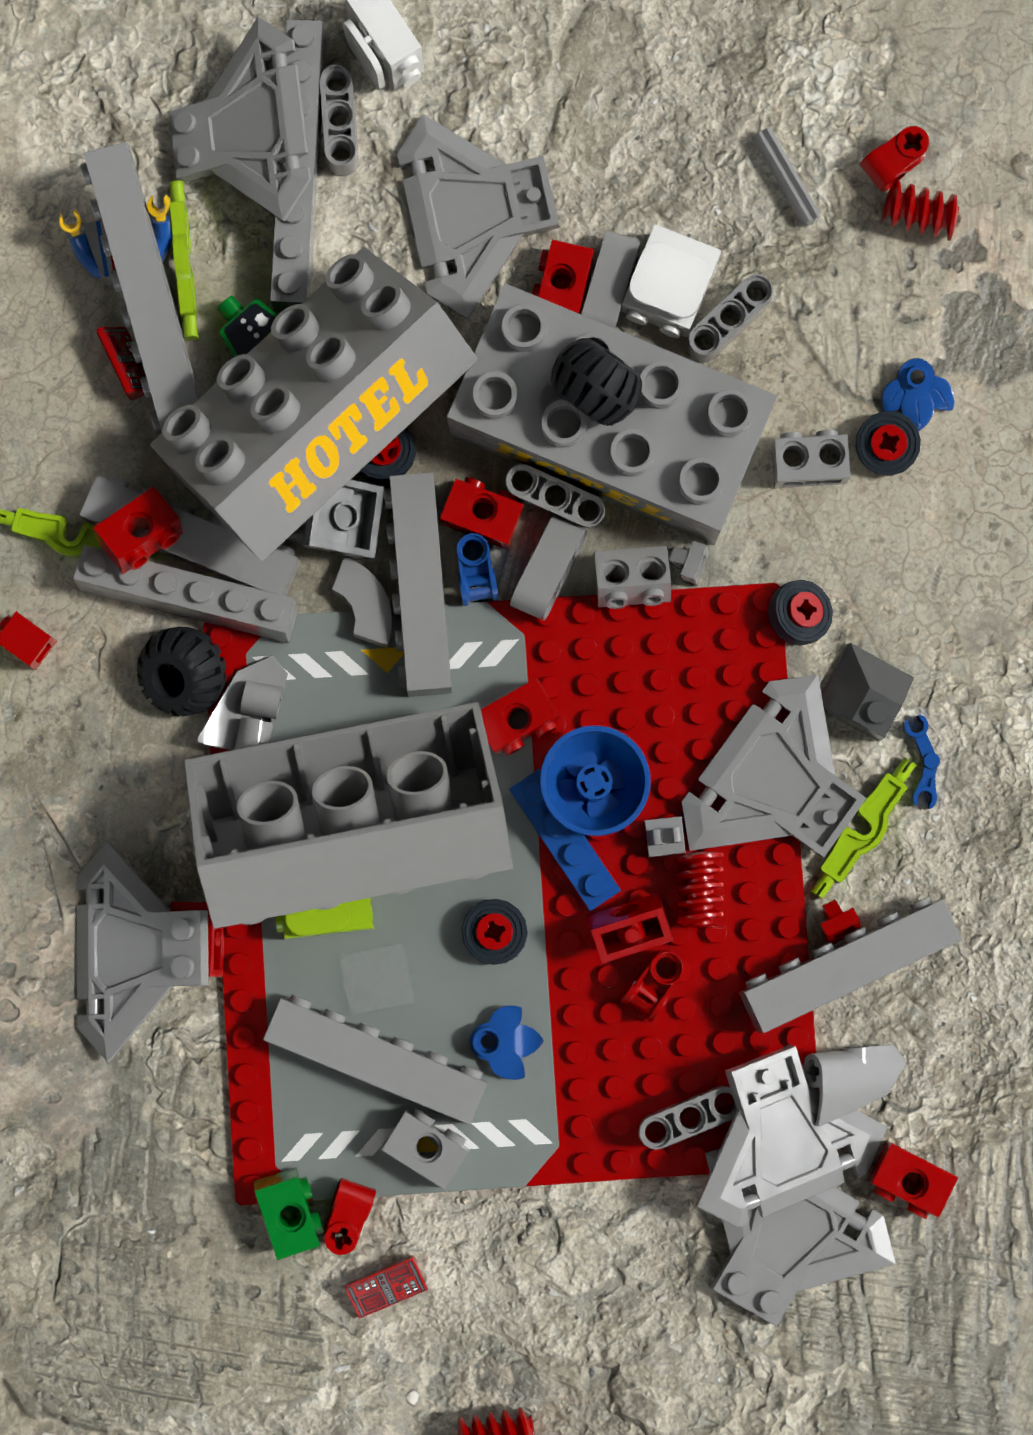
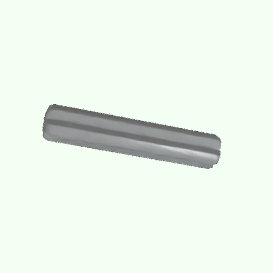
[754,128,820,226]

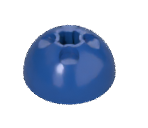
[540,726,651,836]

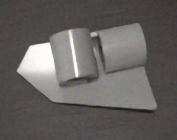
[197,655,288,751]
[803,1044,907,1126]

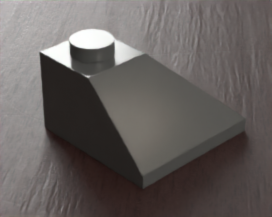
[822,643,914,741]

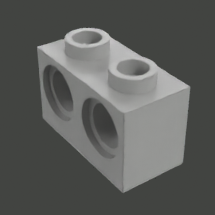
[771,430,850,488]
[594,546,671,609]

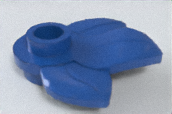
[882,358,955,431]
[469,1005,544,1080]

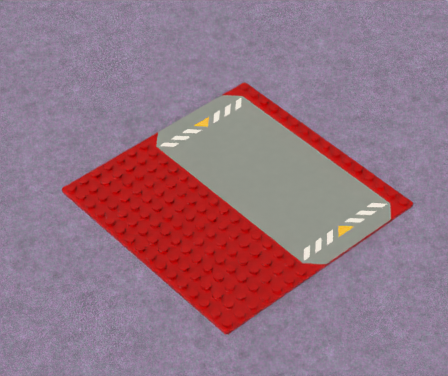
[203,583,819,1206]

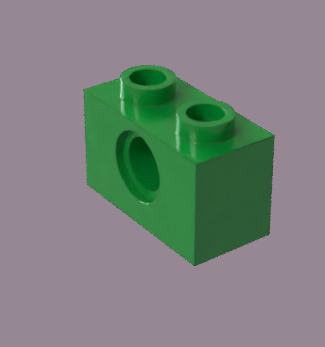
[254,1167,324,1260]

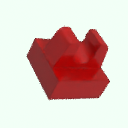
[820,899,861,945]

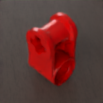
[859,126,929,193]
[621,950,683,1022]
[324,1178,376,1255]

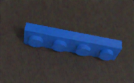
[509,769,621,911]

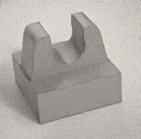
[668,541,710,586]
[644,816,686,858]

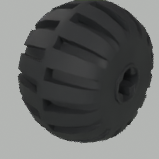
[551,338,642,426]
[137,626,227,717]

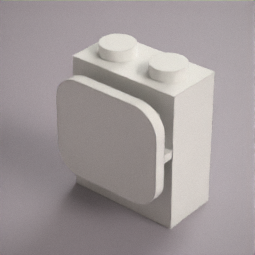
[343,0,424,90]
[621,224,722,338]

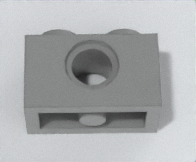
[382,1108,469,1190]

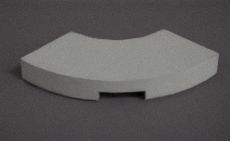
[332,557,393,648]

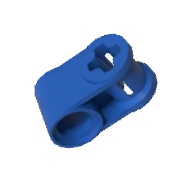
[457,533,499,606]

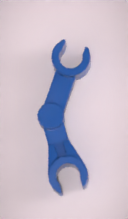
[903,714,940,809]

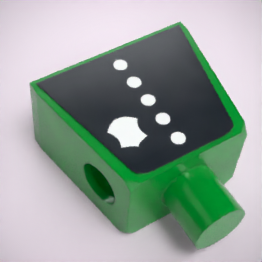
[217,295,278,357]

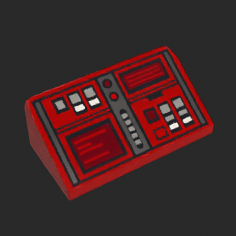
[96,326,146,401]
[344,1255,428,1319]

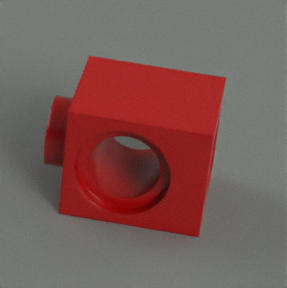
[0,611,57,670]

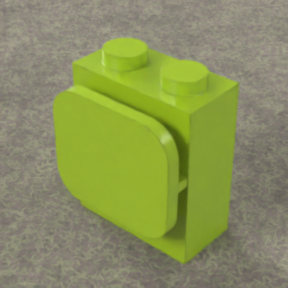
[275,897,375,940]

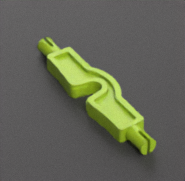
[169,180,199,341]
[0,508,152,561]
[810,757,917,900]

